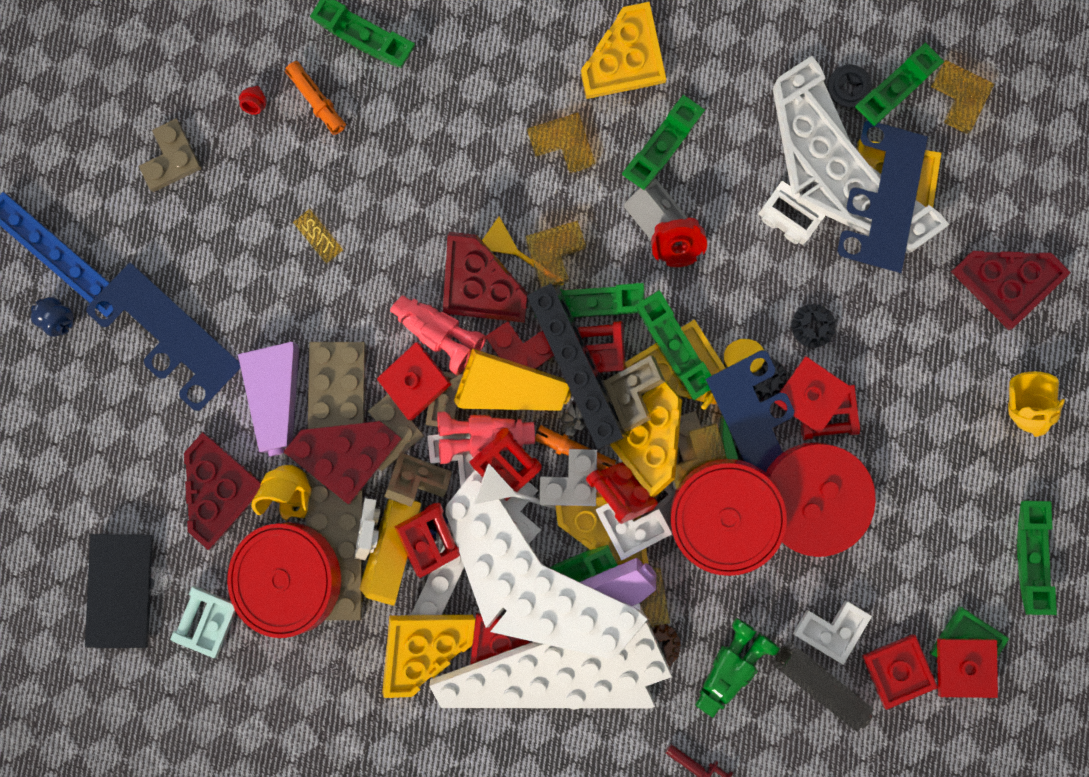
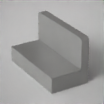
[624,179,687,240]

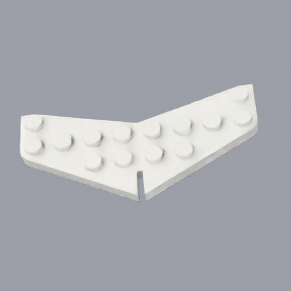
[773,56,950,253]
[446,470,649,658]

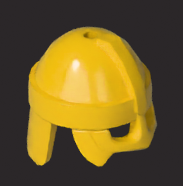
[1008,371,1065,437]
[251,465,312,521]

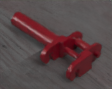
[665,744,733,777]

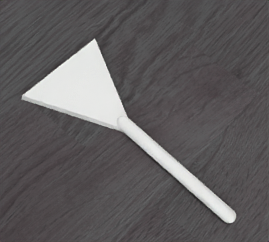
[474,464,556,510]

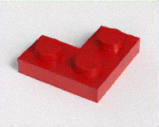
[486,321,554,369]

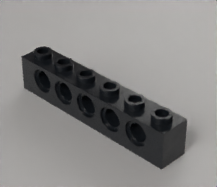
[527,283,628,449]

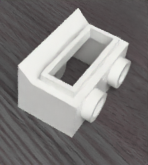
[758,181,826,245]

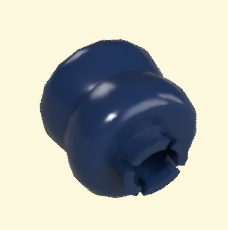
[31,297,74,337]

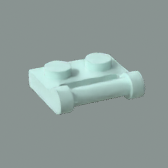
[170,586,236,658]

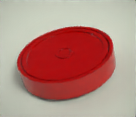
[766,442,876,557]
[670,459,787,576]
[227,522,341,638]

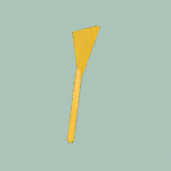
[482,217,564,286]

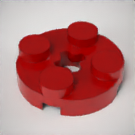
[651,218,708,267]

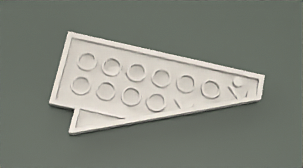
[429,603,672,709]

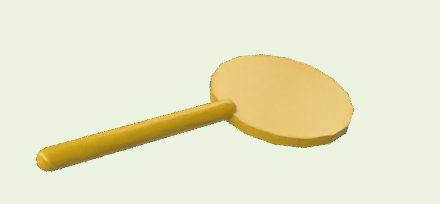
[701,339,765,410]

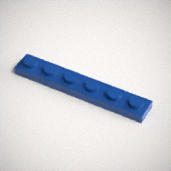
[0,192,113,318]

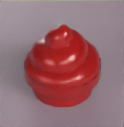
[239,86,267,115]

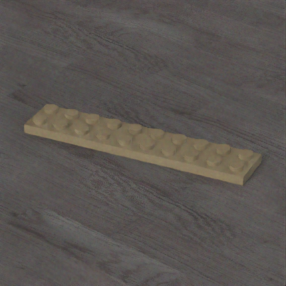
[306,342,366,620]

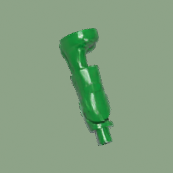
[695,618,781,718]

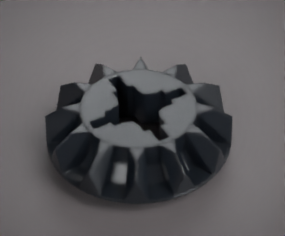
[828,64,872,108]
[791,304,836,348]
[752,359,787,401]

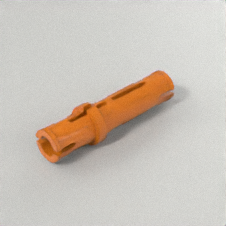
[285,61,346,135]
[535,425,616,471]

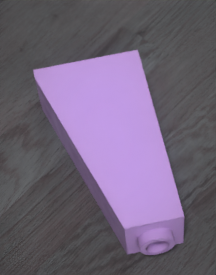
[238,342,299,457]
[580,558,656,606]

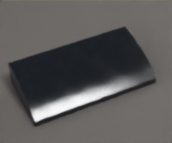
[85,533,153,648]

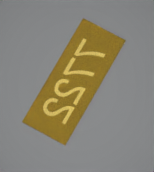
[293,209,343,264]

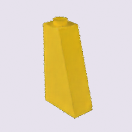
[454,348,571,411]
[359,499,422,606]

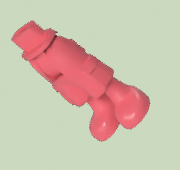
[390,295,487,376]
[437,411,535,464]

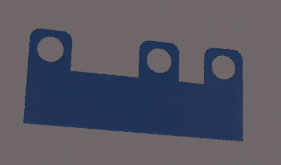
[837,121,928,273]
[86,262,241,411]
[706,350,794,473]

